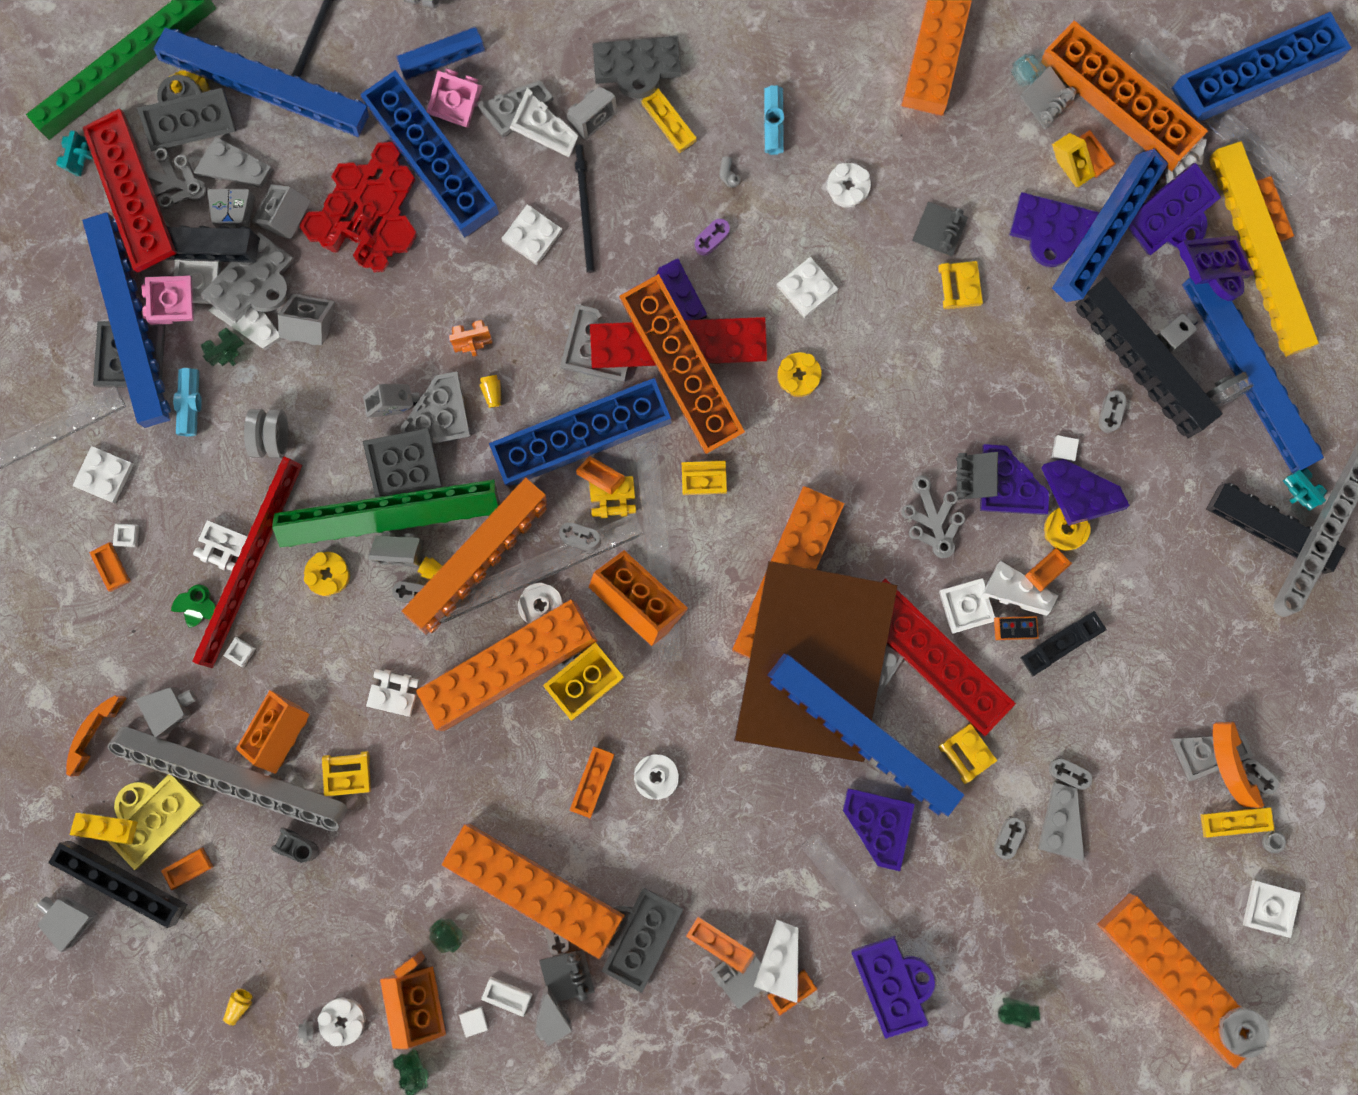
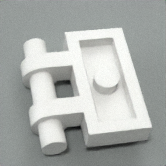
[193,520,247,571]
[366,669,420,717]

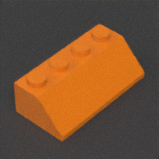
[588,550,688,646]

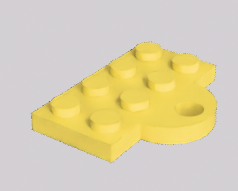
[107,774,203,870]

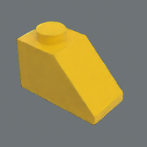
[1052,133,1095,188]

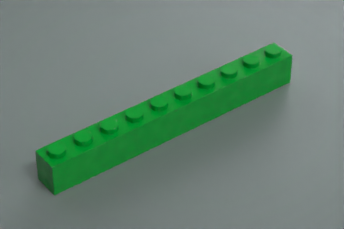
[26,0,217,140]
[272,479,500,548]

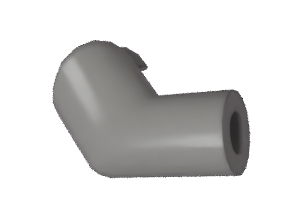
[719,157,740,188]

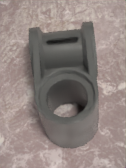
[271,827,319,863]

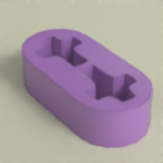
[695,219,730,256]

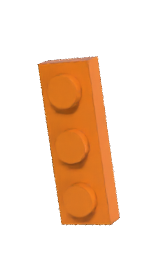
[1257,176,1294,242]
[569,746,615,819]
[686,917,756,974]

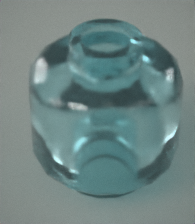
[1011,53,1044,87]

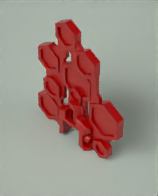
[300,142,417,272]

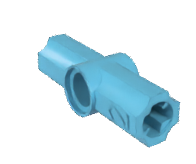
[764,85,784,155]
[173,368,202,437]

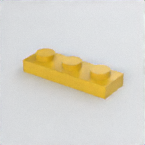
[641,88,697,154]
[1200,807,1274,838]
[69,813,138,845]

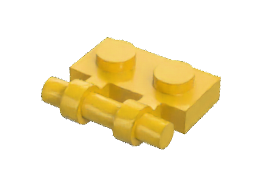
[589,476,636,518]

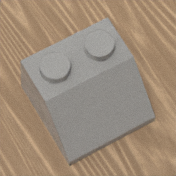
[567,86,617,141]
[251,185,311,239]
[278,294,335,345]
[368,532,424,567]

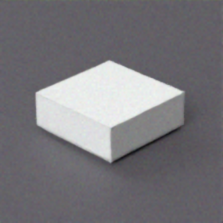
[1052,435,1079,462]
[113,524,139,547]
[223,637,256,668]
[459,1006,489,1037]

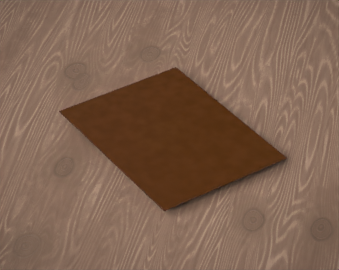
[734,561,898,762]

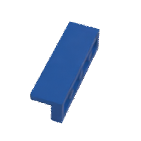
[397,27,485,81]

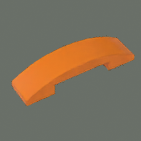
[66,695,126,777]
[1213,722,1264,808]

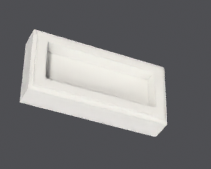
[481,977,533,1017]

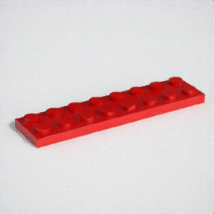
[82,108,176,273]
[590,317,767,369]
[882,578,1016,736]

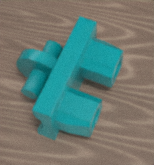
[56,131,93,176]
[1283,468,1327,511]

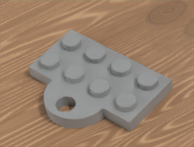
[201,233,294,323]

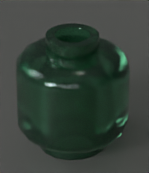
[429,918,463,953]

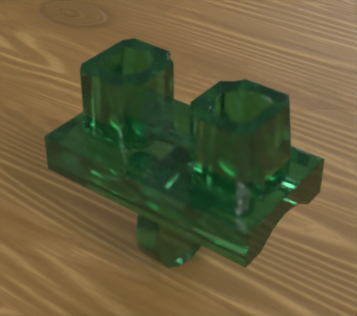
[201,327,245,367]
[997,997,1040,1029]
[393,1049,429,1095]

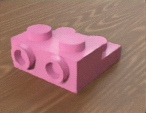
[427,69,482,128]
[142,276,194,325]

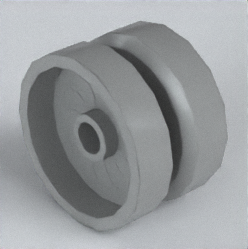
[244,409,289,458]

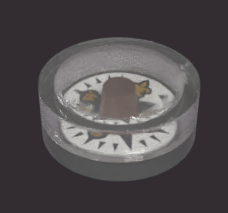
[1206,371,1254,407]

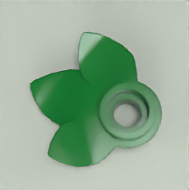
[171,584,216,628]

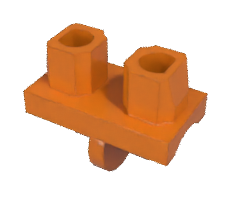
[449,320,493,357]

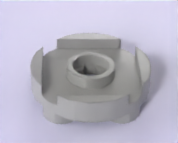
[1219,1008,1270,1058]

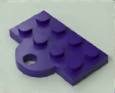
[1128,163,1221,255]
[1009,192,1100,267]
[1177,236,1254,301]
[851,936,935,1039]

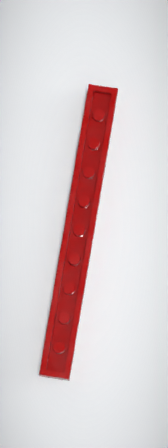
[192,456,303,669]

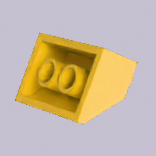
[543,642,625,721]

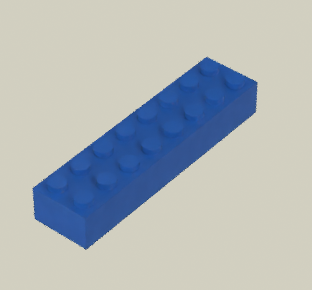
[1171,12,1352,122]
[360,70,499,238]
[489,378,671,488]

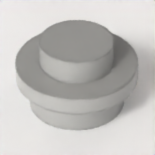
[1262,830,1286,853]
[298,1019,313,1043]

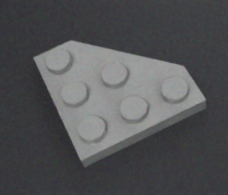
[560,304,628,383]
[401,371,471,444]

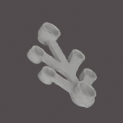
[145,148,206,209]
[901,476,965,558]

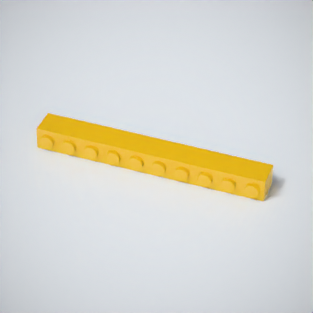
[1210,141,1319,357]

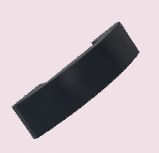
[1020,611,1107,677]

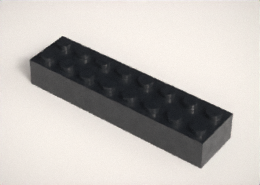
[1075,277,1223,439]

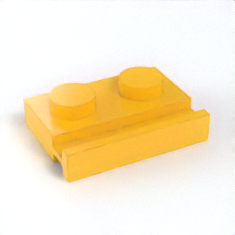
[681,461,727,495]

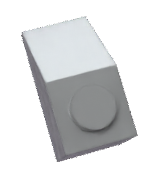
[535,986,572,1046]

